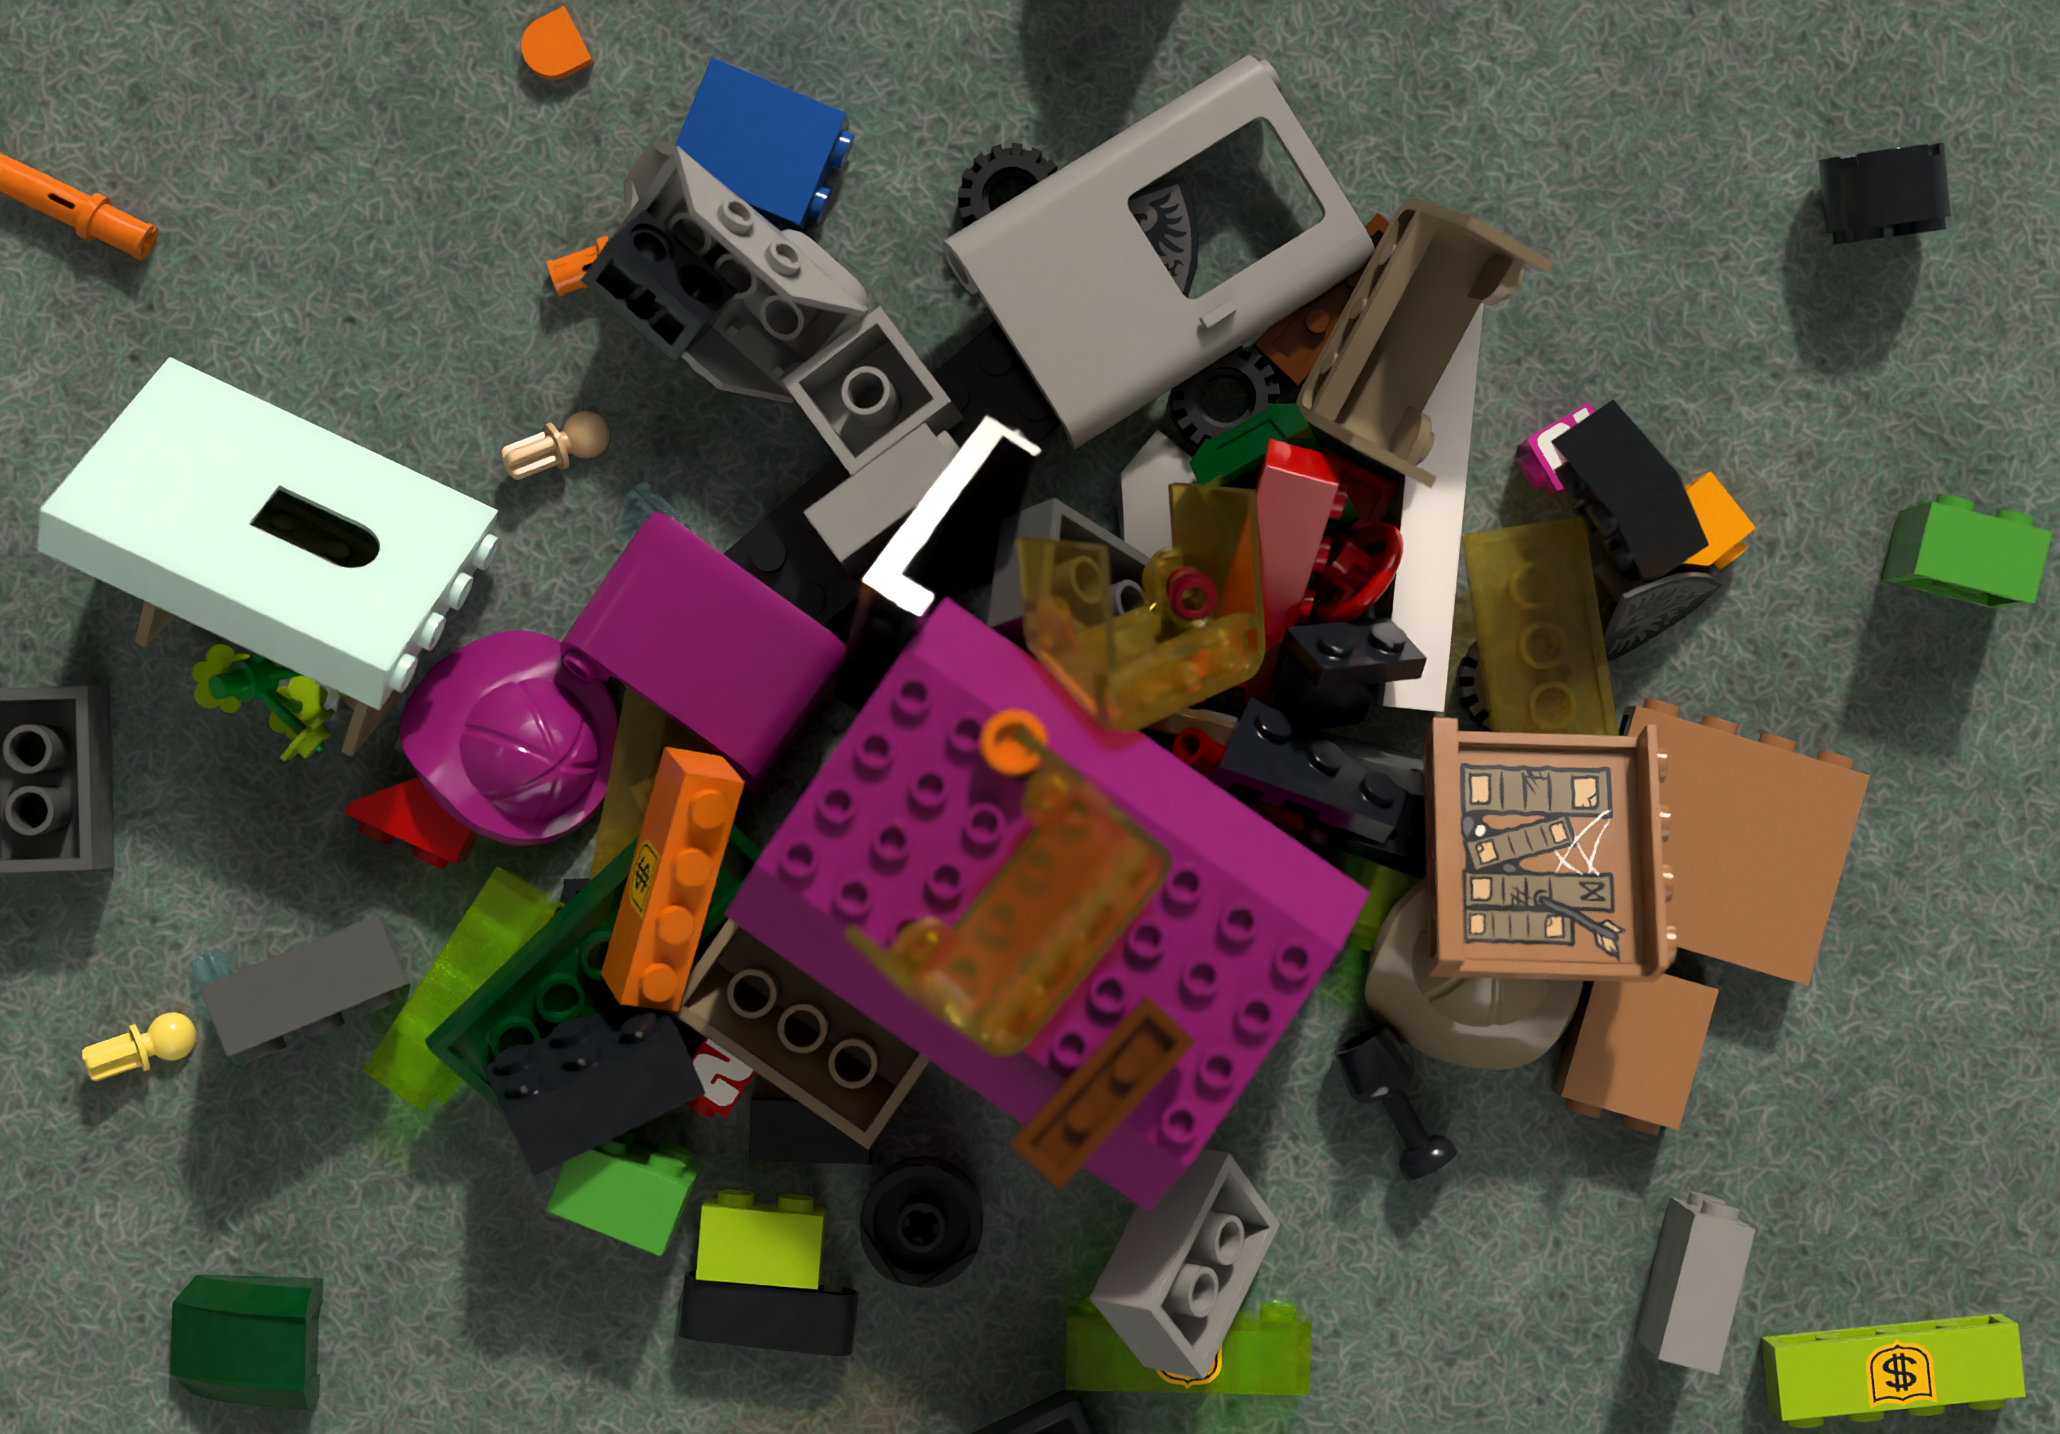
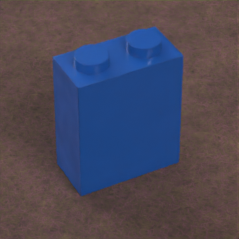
[675,57,855,234]

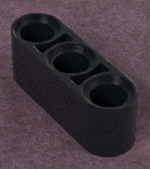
[678,1271,859,1356]

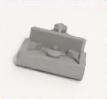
[1112,430,1227,565]

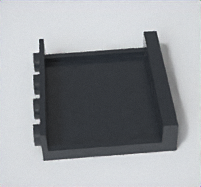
[834,416,1041,713]

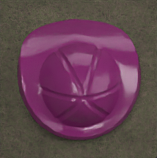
[399,630,623,846]

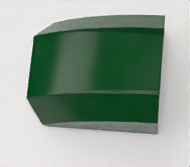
[1189,403,1360,549]
[170,1274,323,1409]

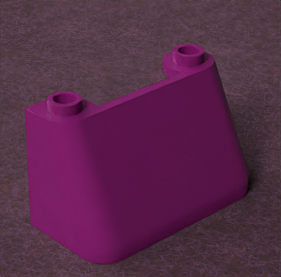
[559,511,846,794]

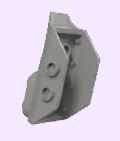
[614,134,869,404]

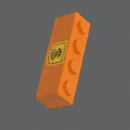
[601,747,744,1012]

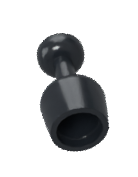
[1334,1024,1458,1181]

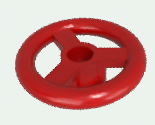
[1312,523,1404,624]

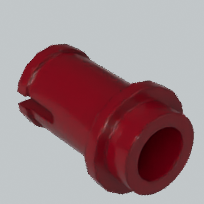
[1165,566,1218,622]

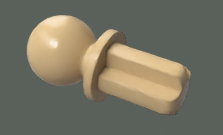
[501,411,610,480]

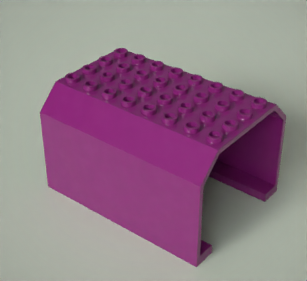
[724,598,1370,1212]

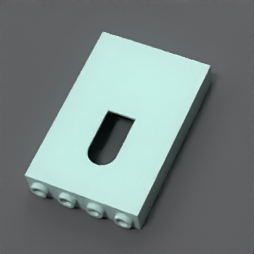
[38,357,500,710]

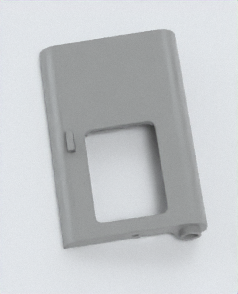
[942,55,1375,450]

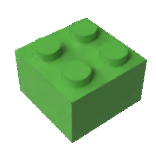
[1881,495,2053,610]
[546,1128,704,1257]

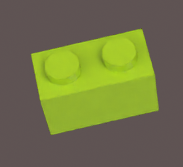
[696,1189,827,1290]

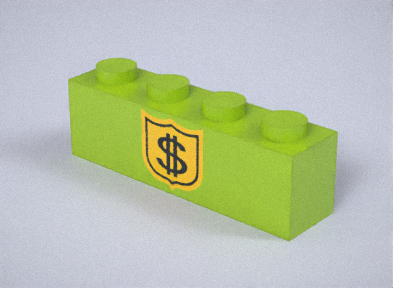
[1761,1314,2026,1428]

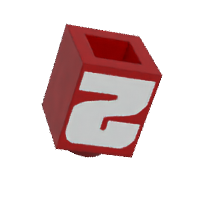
[686,1037,757,1118]

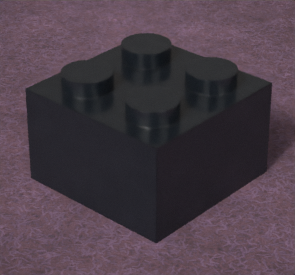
[1551,399,1709,584]

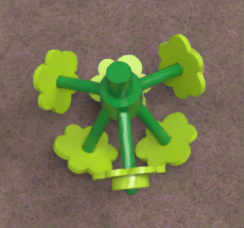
[191,644,347,762]

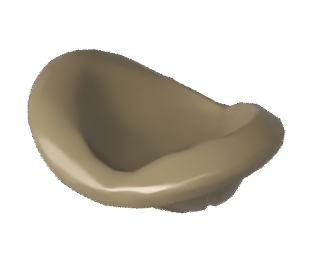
[1365,877,1583,1070]

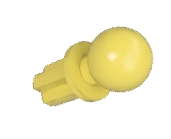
[82,1012,197,1081]

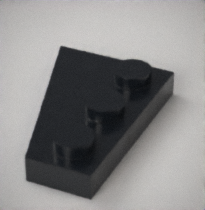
[1209,697,1408,842]

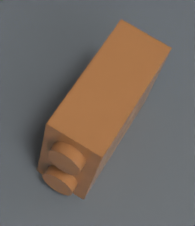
[1552,973,1719,1136]

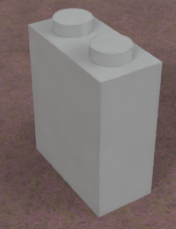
[804,422,961,579]
[1635,1191,1756,1375]

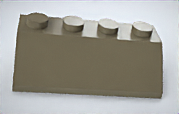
[669,919,930,1149]

